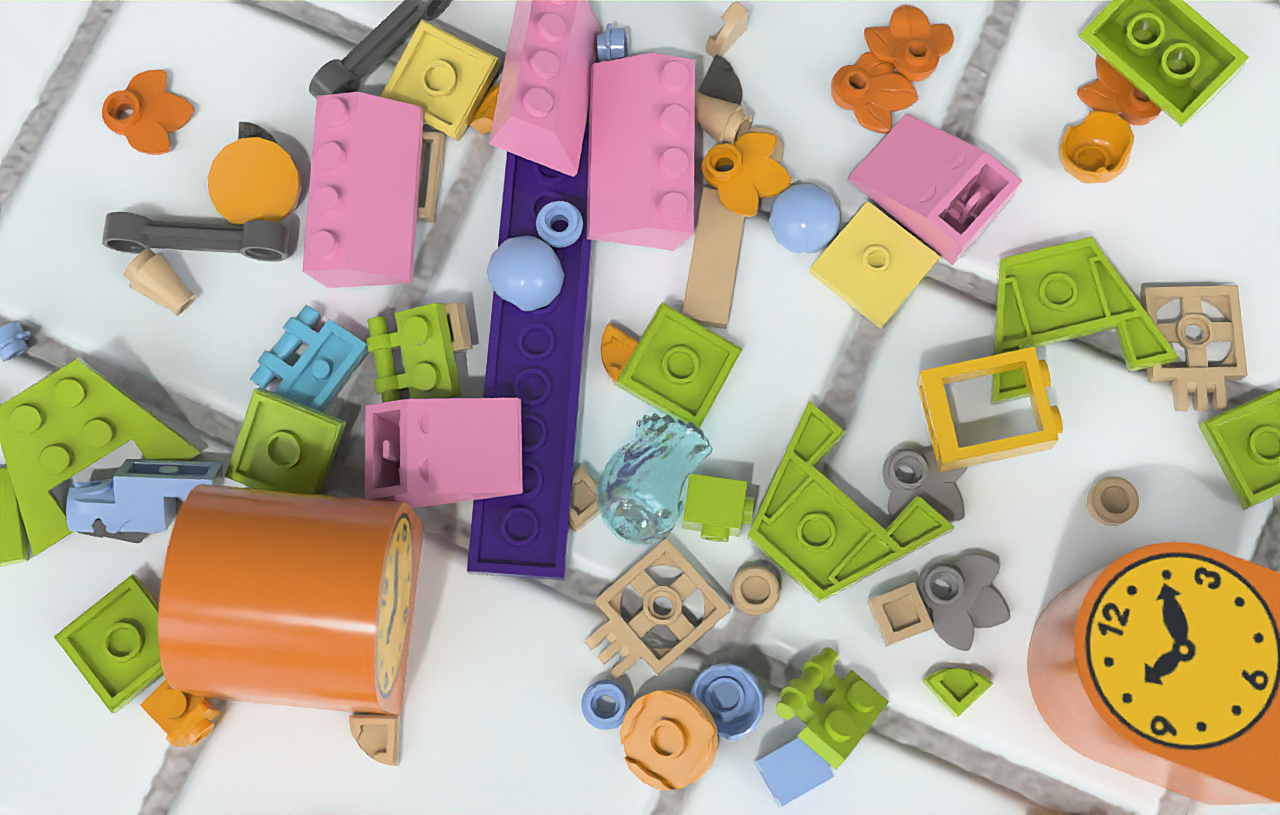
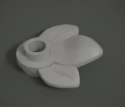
[882,449,968,523]
[917,555,1010,651]

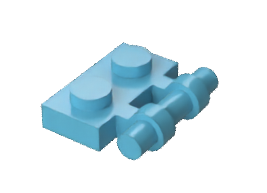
[249,305,368,412]

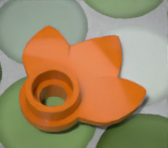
[864,4,954,82]
[831,52,919,134]
[1076,54,1162,126]
[102,70,194,155]

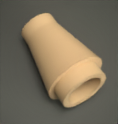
[695,90,753,145]
[124,249,196,316]

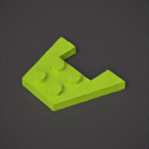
[990,236,1178,406]
[0,357,201,556]
[748,401,954,603]

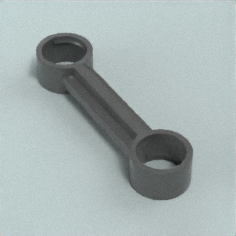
[309,0,452,99]
[102,212,290,262]

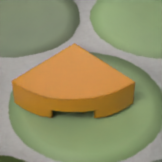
[601,323,638,383]

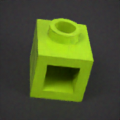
[682,473,755,542]

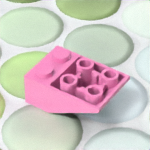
[847,113,1022,266]
[364,398,523,509]

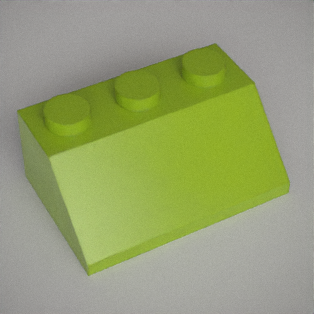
[1079,0,1249,127]

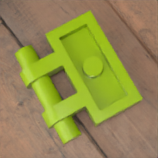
[366,302,462,403]
[776,647,889,770]

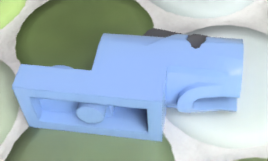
[66,459,223,543]

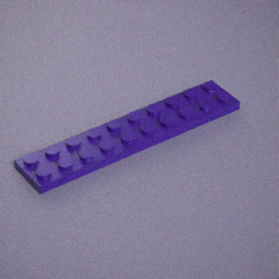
[467,124,592,581]

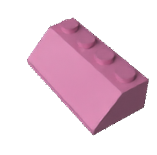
[489,0,601,177]
[587,52,695,251]
[302,92,424,288]

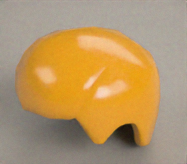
[1059,110,1135,184]

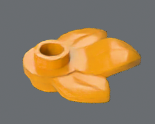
[702,132,792,217]

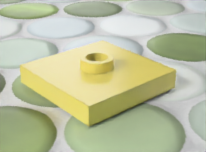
[380,19,502,142]
[809,201,940,329]

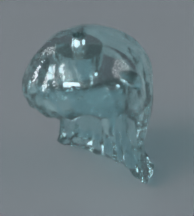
[596,413,713,546]

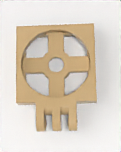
[1140,285,1248,411]
[584,537,731,680]

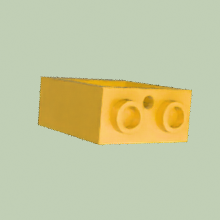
[916,347,1063,473]

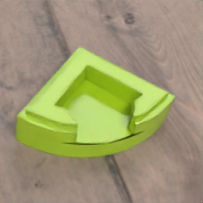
[922,668,994,718]

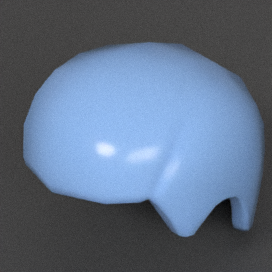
[769,184,841,253]
[487,235,565,311]
[690,662,765,741]

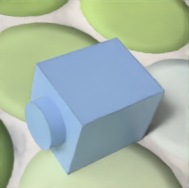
[754,737,835,807]

